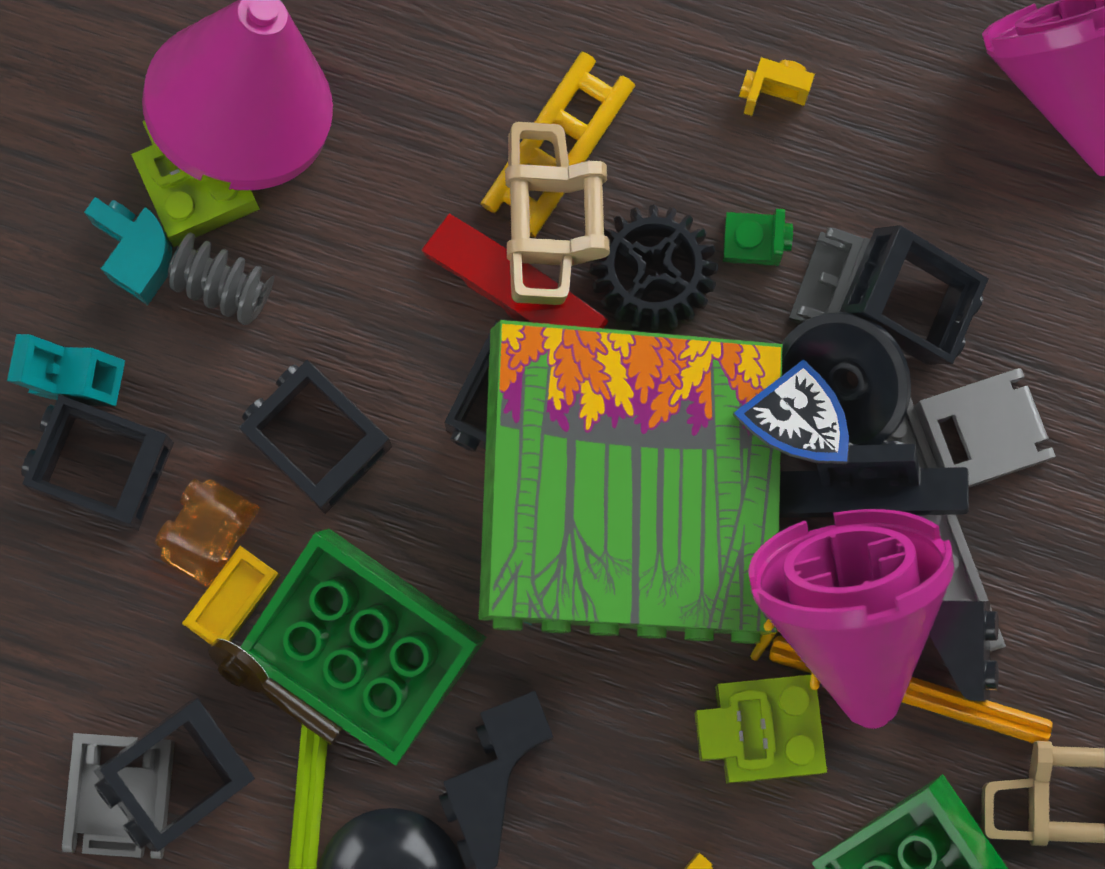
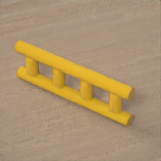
[480,52,635,238]

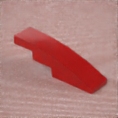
[422,213,608,329]

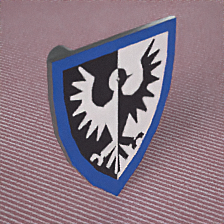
[733,359,849,464]

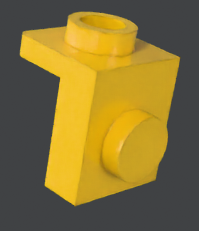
[739,57,815,116]

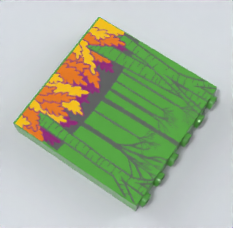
[479,320,783,644]

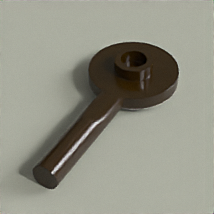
[208,639,343,745]

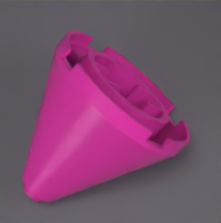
[142,0,333,190]
[982,0,1105,176]
[748,509,954,729]

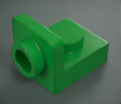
[723,208,793,266]

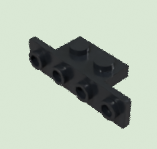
[779,441,969,518]

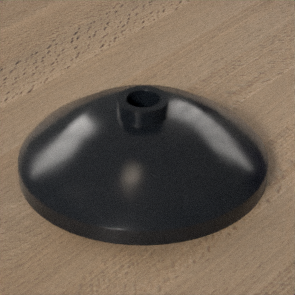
[782,312,911,445]
[318,808,463,869]

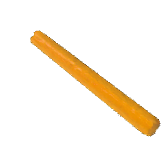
[769,636,1052,743]

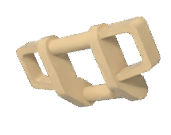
[505,122,610,305]
[981,741,1105,846]

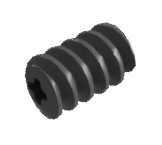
[168,232,275,325]

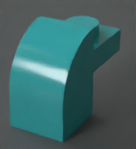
[84,197,172,305]
[7,334,125,406]

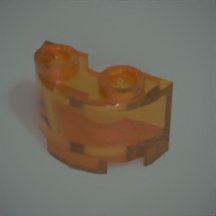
[154,479,261,588]

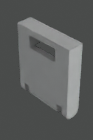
[914,368,1056,488]
[62,733,175,859]

